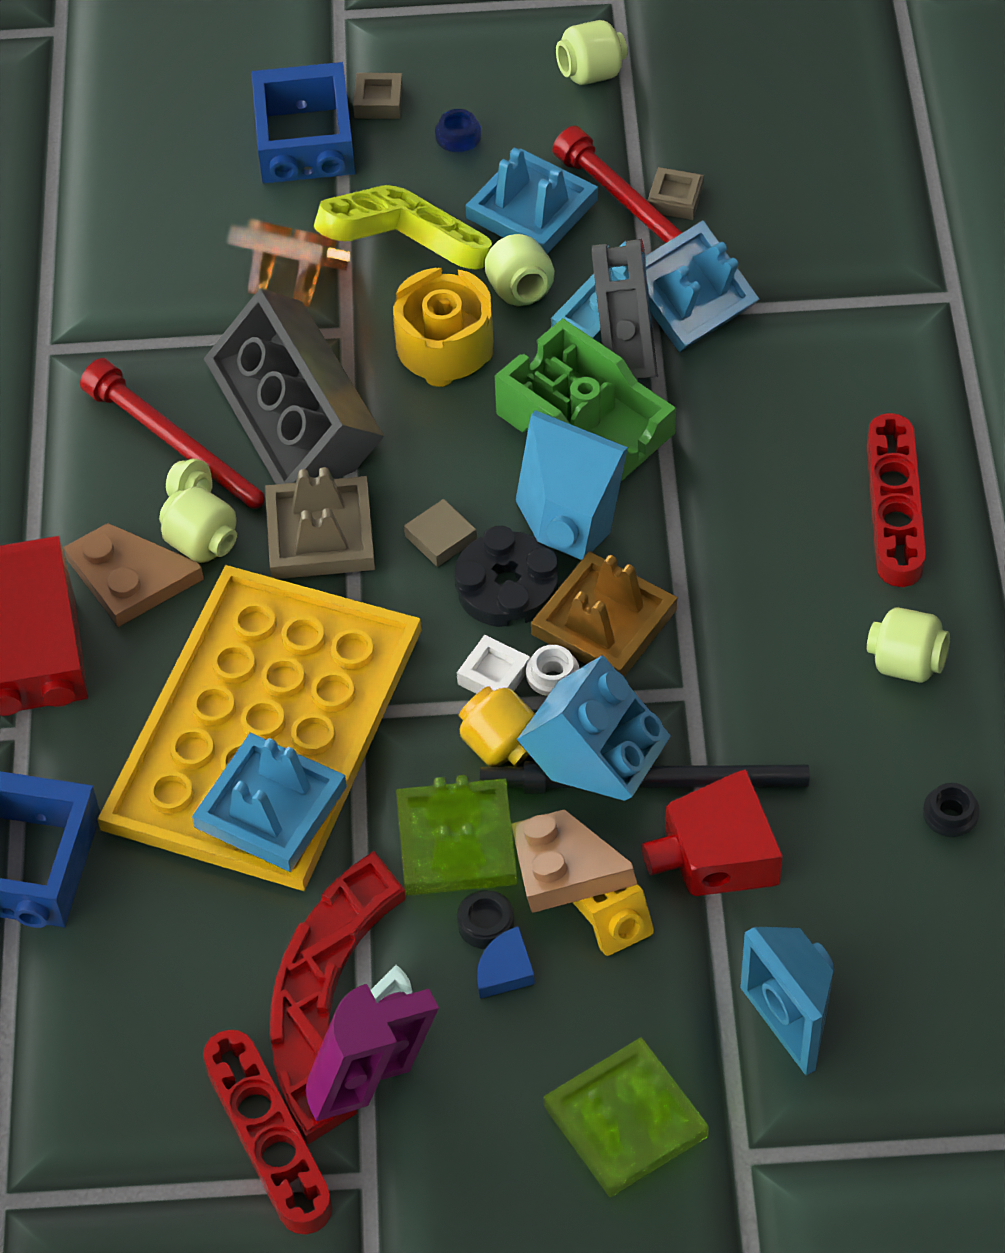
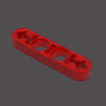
[867,413,926,587]
[203,1030,332,1235]

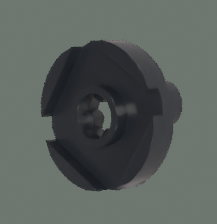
[455,526,558,627]

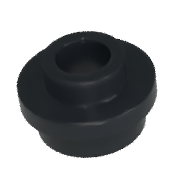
[923,783,980,837]

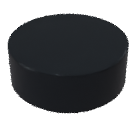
[457,890,514,949]

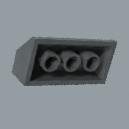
[204,288,384,484]

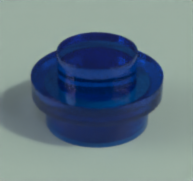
[435,109,482,152]

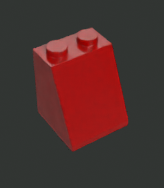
[0,536,88,716]

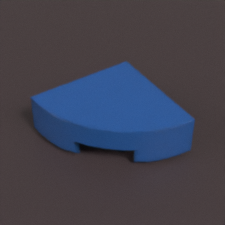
[477,927,535,999]

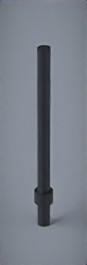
[480,761,810,794]

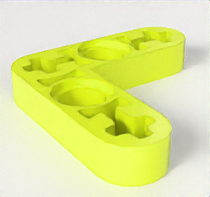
[314,185,492,270]

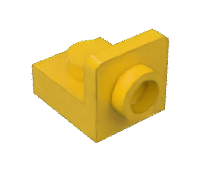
[573,885,654,956]

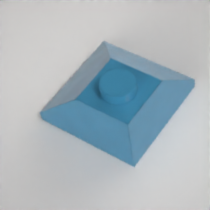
[516,410,628,560]
[740,927,834,1076]

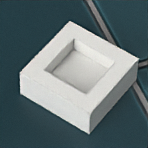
[457,635,530,694]

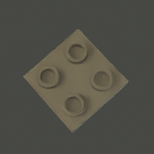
[265,467,375,579]

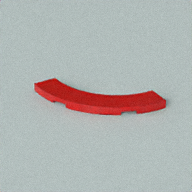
[270,851,406,1145]

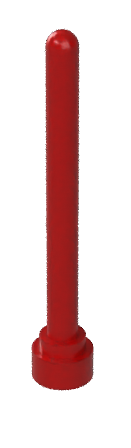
[552,125,682,243]
[80,358,265,509]

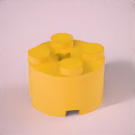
[393,268,494,387]

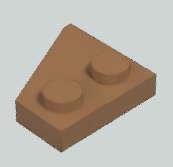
[63,523,204,627]
[511,809,638,913]

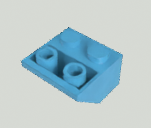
[517,655,671,801]

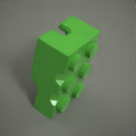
[495,318,676,481]

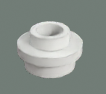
[526,645,579,696]

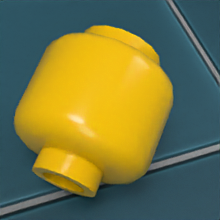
[459,686,535,767]

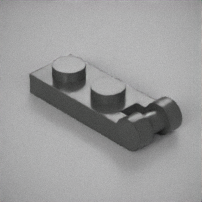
[592,239,658,380]

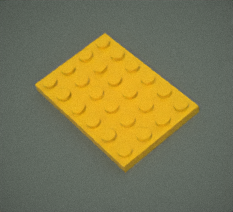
[97,565,422,891]

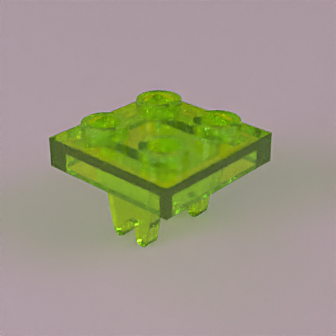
[396,775,517,896]
[544,1037,709,1198]

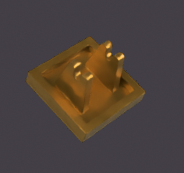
[531,551,678,677]

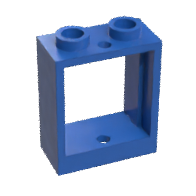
[251,62,355,183]
[0,771,100,928]

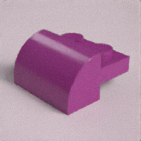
[306,984,439,1121]

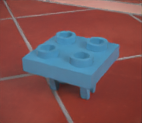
[465,147,598,254]
[623,220,759,353]
[192,733,347,872]

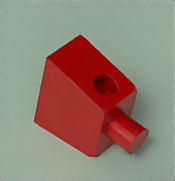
[641,769,782,896]

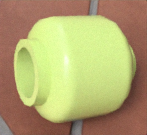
[556,20,627,85]
[485,234,555,306]
[159,487,237,563]
[867,607,950,683]

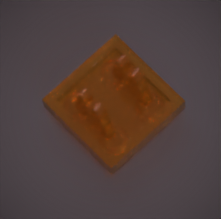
[227,219,351,307]

